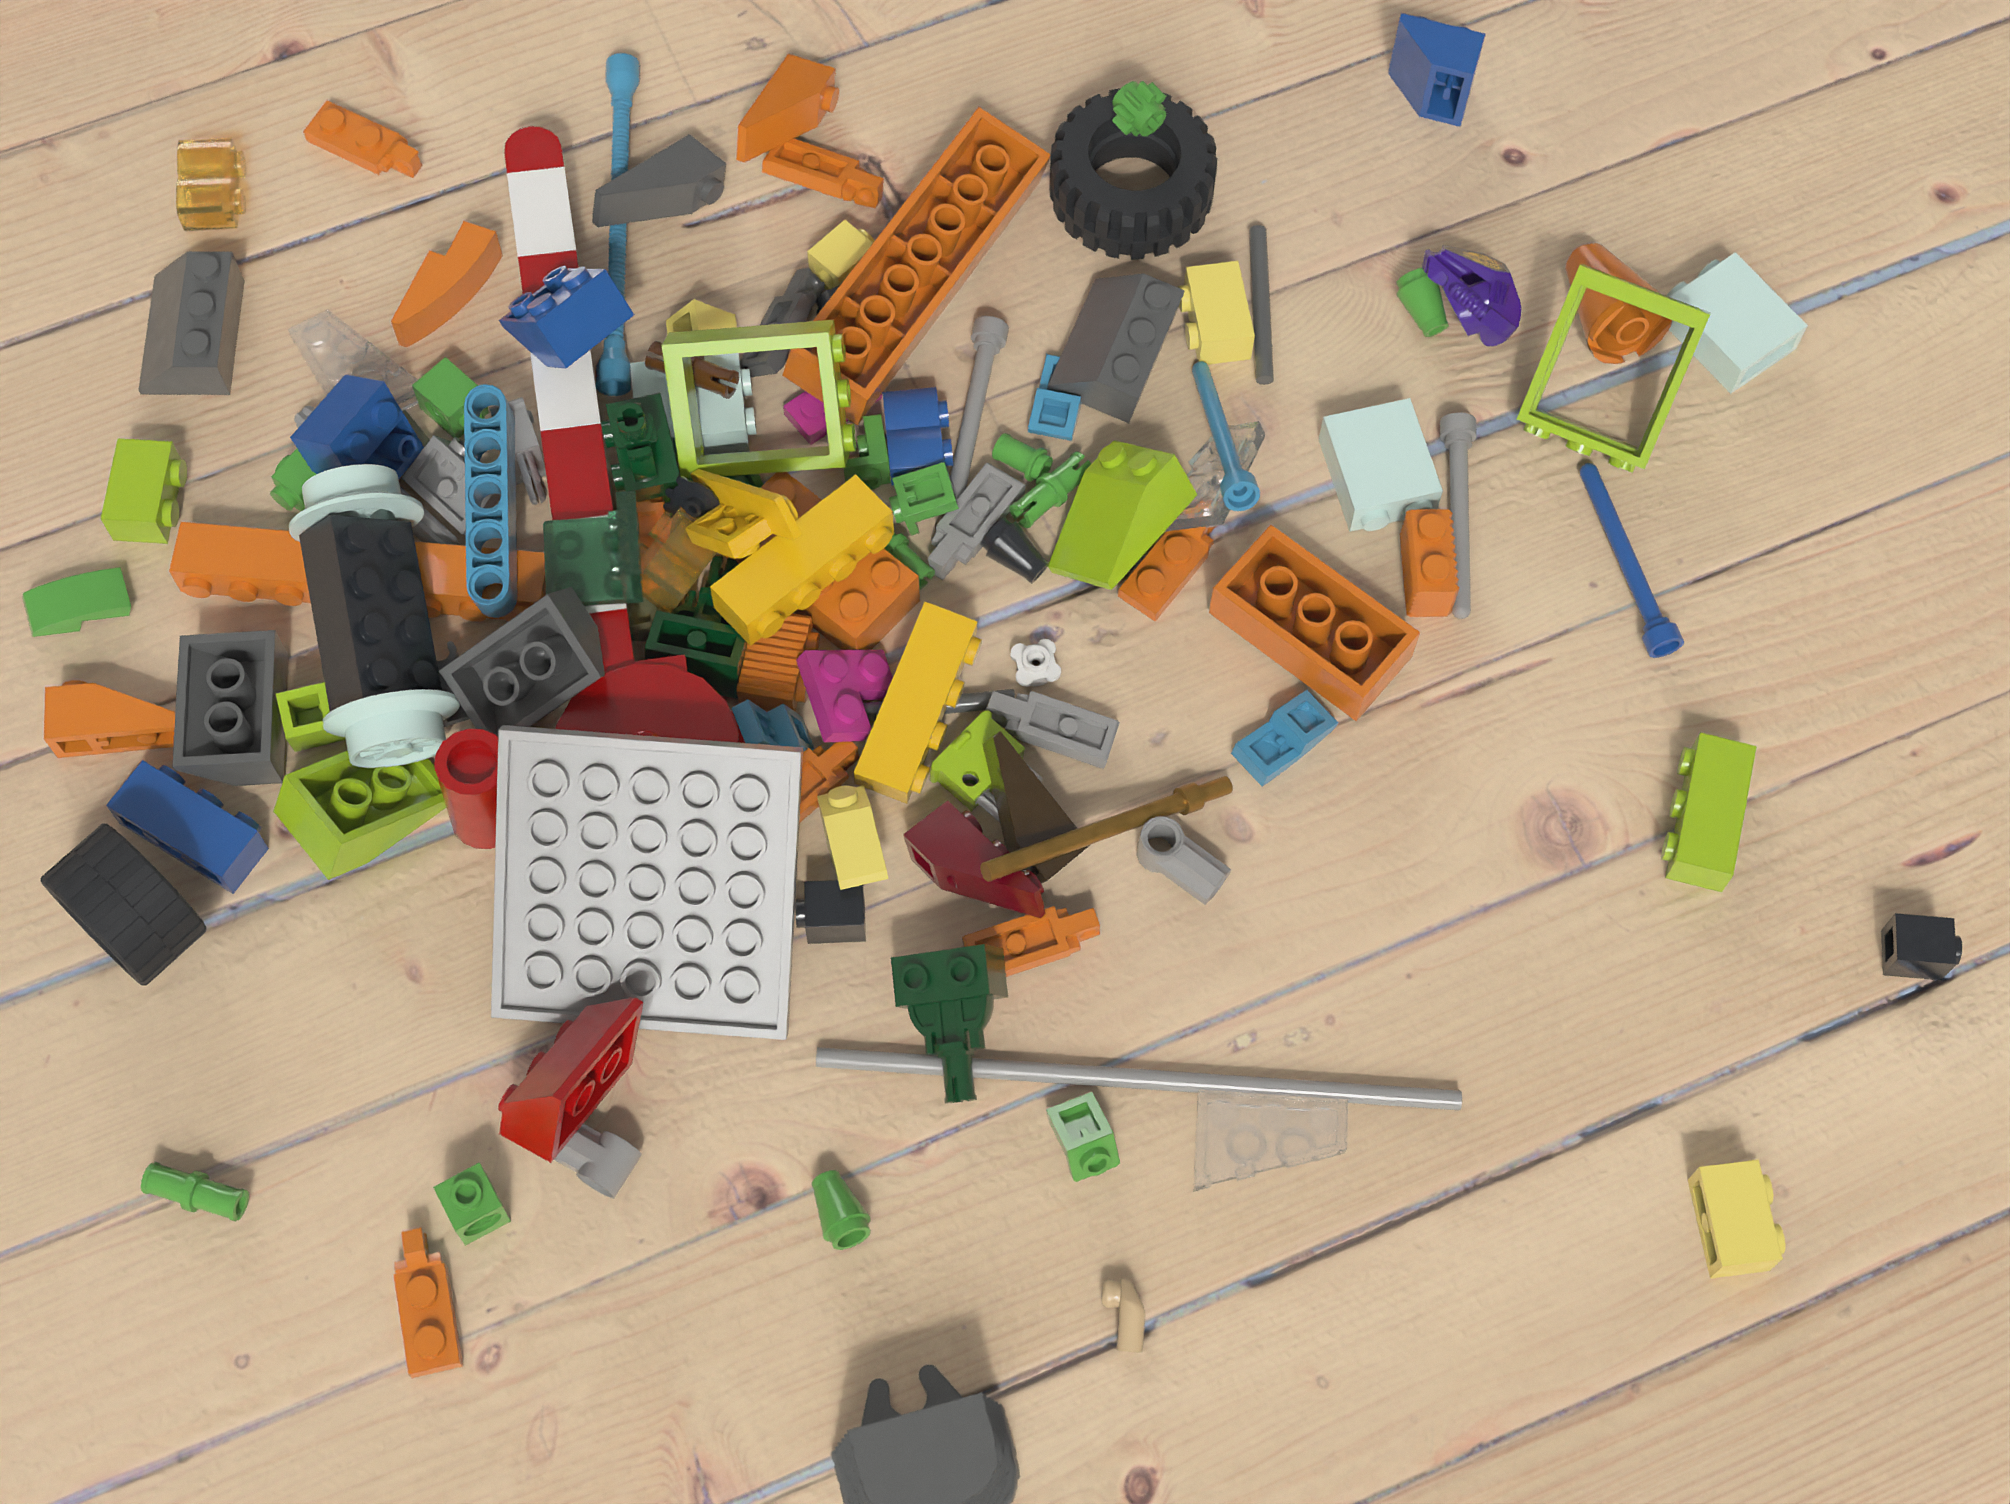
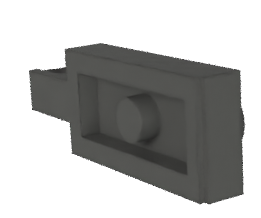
[740,268,825,377]

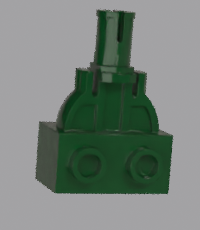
[601,393,680,504]
[644,556,747,699]
[891,944,1008,1103]

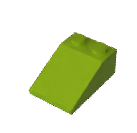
[1048,440,1198,590]
[273,750,446,880]

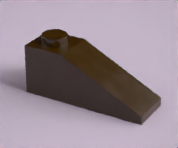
[982,731,1090,883]

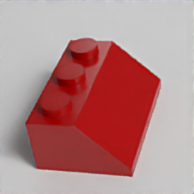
[498,997,644,1163]

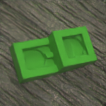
[22,567,131,637]

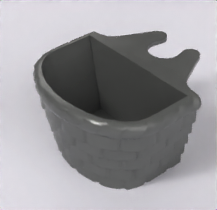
[831,1365,1020,1504]

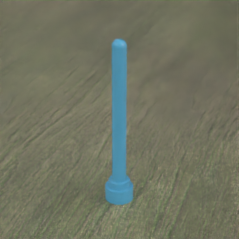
[1192,361,1260,511]

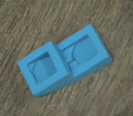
[1028,354,1082,441]
[1231,690,1338,787]
[732,699,815,752]

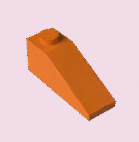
[736,54,839,163]
[44,680,175,758]

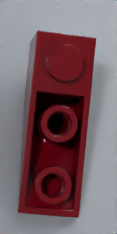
[903,800,1046,918]

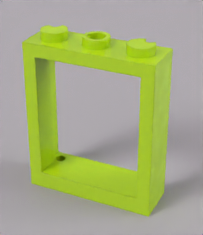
[1516,264,1711,473]
[661,320,856,479]

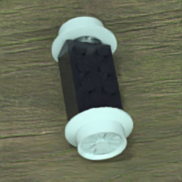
[289,464,460,768]

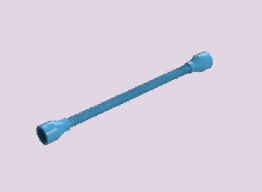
[595,53,640,396]

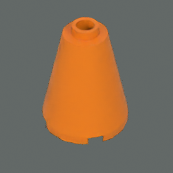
[1565,243,1672,364]

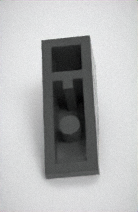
[592,134,727,227]

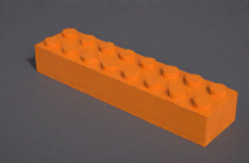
[782,107,1051,426]

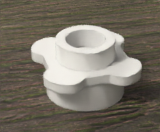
[1010,639,1061,687]

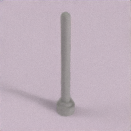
[950,316,1009,500]
[1440,413,1477,619]

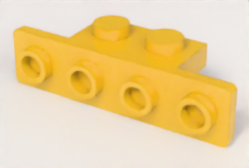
[685,469,802,559]

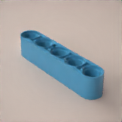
[464,384,518,618]

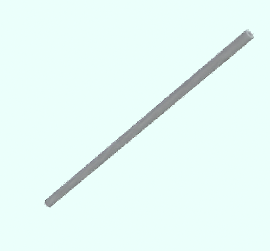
[816,1047,1462,1110]

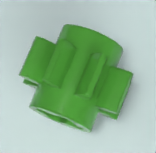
[1112,81,1166,137]

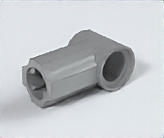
[1136,816,1231,905]
[554,1124,642,1198]

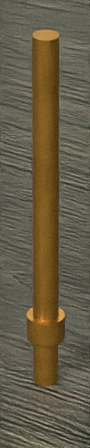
[981,776,1233,882]

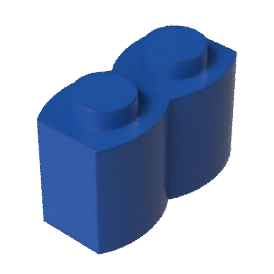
[882,387,953,486]

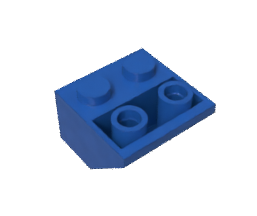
[1388,13,1486,127]
[499,266,634,369]
[290,375,424,480]

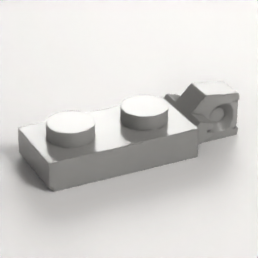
[928,463,1025,580]
[986,691,1120,769]

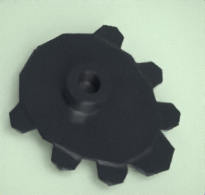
[663,476,720,531]

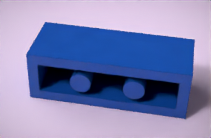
[106,760,269,894]

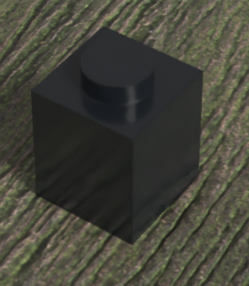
[795,880,866,944]
[1881,913,1962,980]

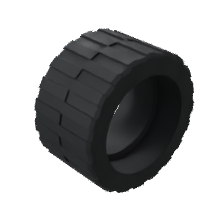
[40,823,207,986]

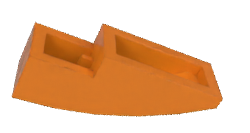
[391,221,503,348]

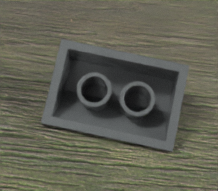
[138,251,245,395]
[1047,274,1185,423]
[439,587,605,737]
[172,630,288,786]

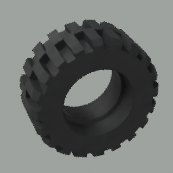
[1049,88,1218,260]

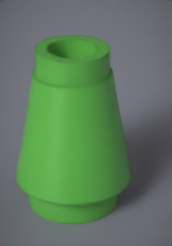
[1396,268,1449,337]
[811,1170,871,1250]

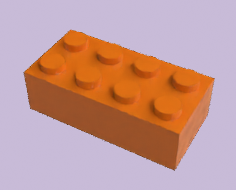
[723,472,920,650]
[1209,524,1420,721]

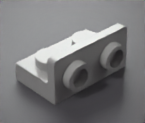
[402,435,501,535]

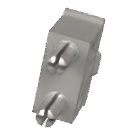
[489,397,546,505]

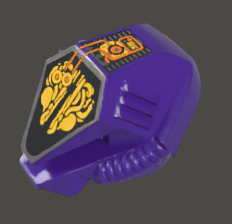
[1422,245,1522,347]

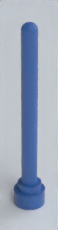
[1580,463,1684,658]

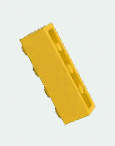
[710,474,894,646]
[854,602,982,804]

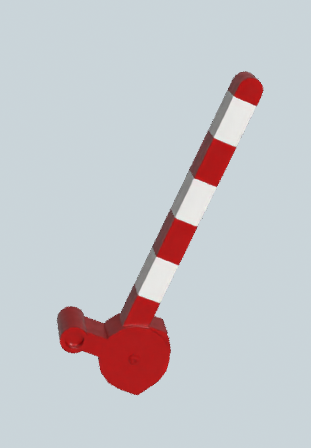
[434,126,745,849]

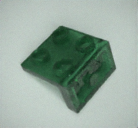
[543,491,644,606]

